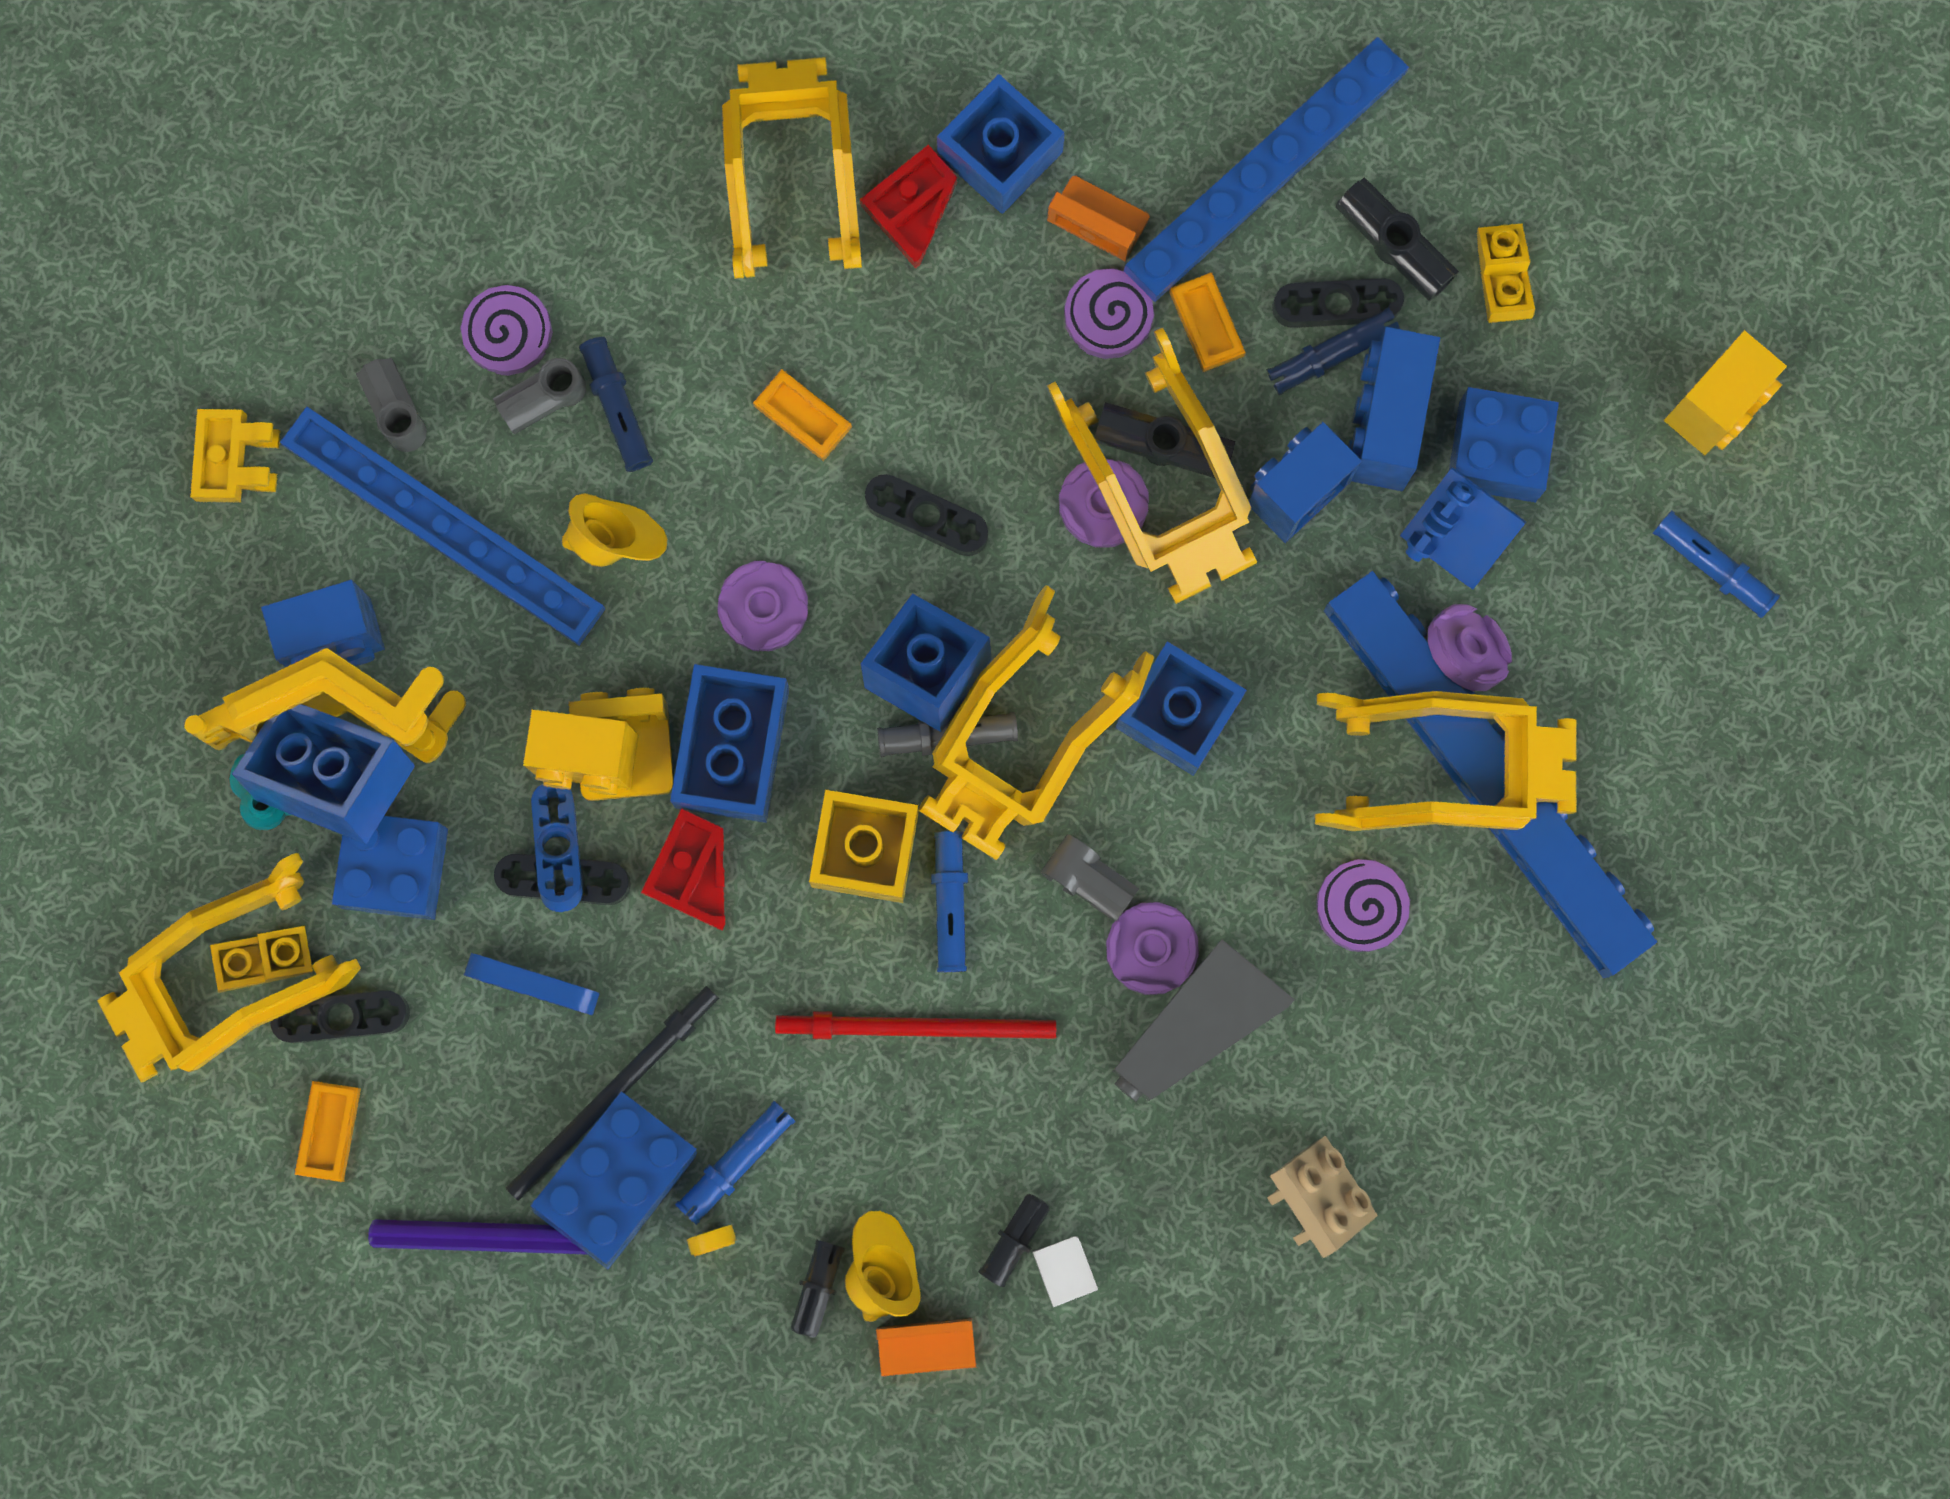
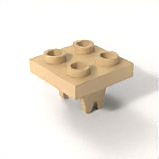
[1267,1136,1378,1258]

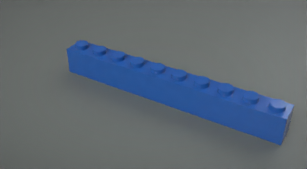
[1324,571,1657,979]

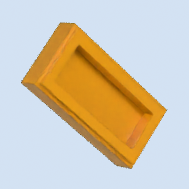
[1169,272,1246,372]
[753,369,852,461]
[295,1081,361,1182]

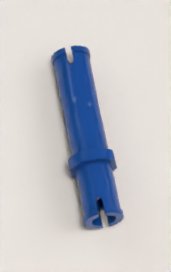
[1653,510,1780,619]
[931,831,968,973]
[675,1101,796,1225]

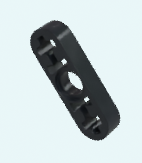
[1272,278,1404,328]
[865,474,988,556]
[494,854,631,905]
[270,991,410,1044]

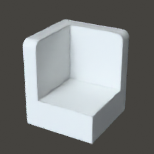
[1032,1237,1098,1307]

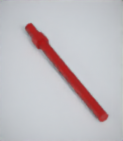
[775,1011,1056,1040]

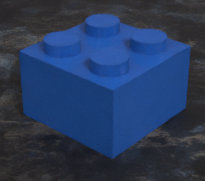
[937,74,1065,214]
[1449,387,1559,503]
[1249,422,1362,543]
[261,580,385,667]
[861,593,992,732]
[1116,641,1247,776]
[332,816,448,920]

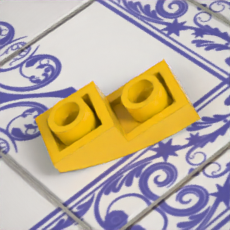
[1477,223,1535,323]
[210,926,313,993]

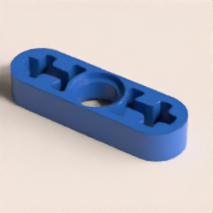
[531,784,583,912]
[464,953,600,1016]

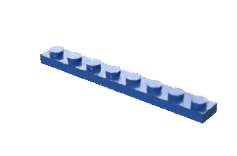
[1124,37,1409,302]
[280,406,605,646]

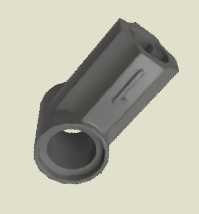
[356,358,427,452]
[493,358,587,435]
[1040,834,1139,921]

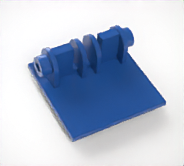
[1400,467,1526,590]

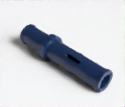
[1266,308,1400,396]
[579,337,653,472]

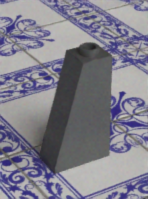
[1112,940,1295,1102]

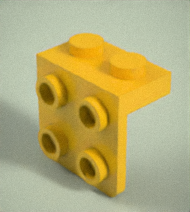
[569,688,674,801]

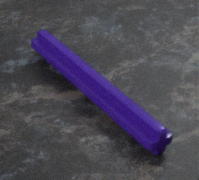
[368,1219,588,1255]

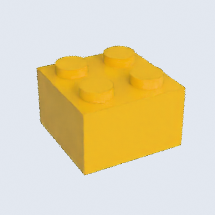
[1664,330,1787,455]
[523,709,639,795]
[809,790,919,903]

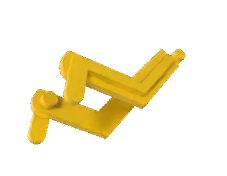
[722,57,862,279]
[1047,327,1257,604]
[918,585,1154,860]
[184,648,466,763]
[1315,691,1576,831]
[97,853,361,1083]

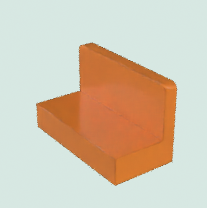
[1047,176,1150,262]
[876,1318,976,1376]

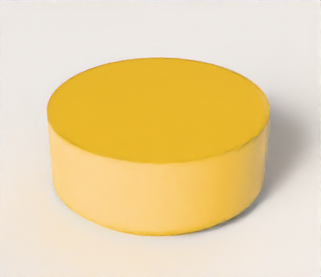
[687,1225,737,1257]

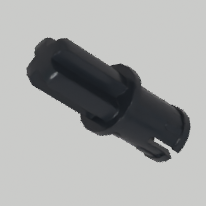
[978,1194,1050,1287]
[791,1239,845,1337]

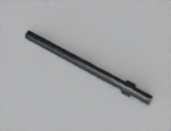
[506,986,720,1201]

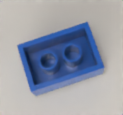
[1348,327,1440,491]
[670,664,789,823]
[232,704,415,844]
[531,1091,697,1270]

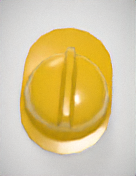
[562,493,668,567]
[845,1211,921,1322]

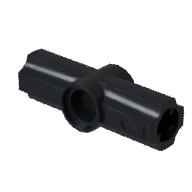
[1336,177,1459,301]
[1094,402,1236,478]

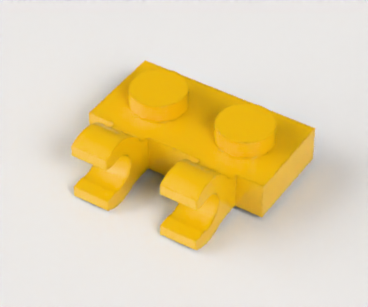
[190,409,280,502]

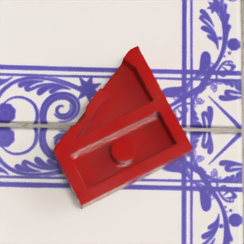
[860,144,957,269]
[641,808,726,931]

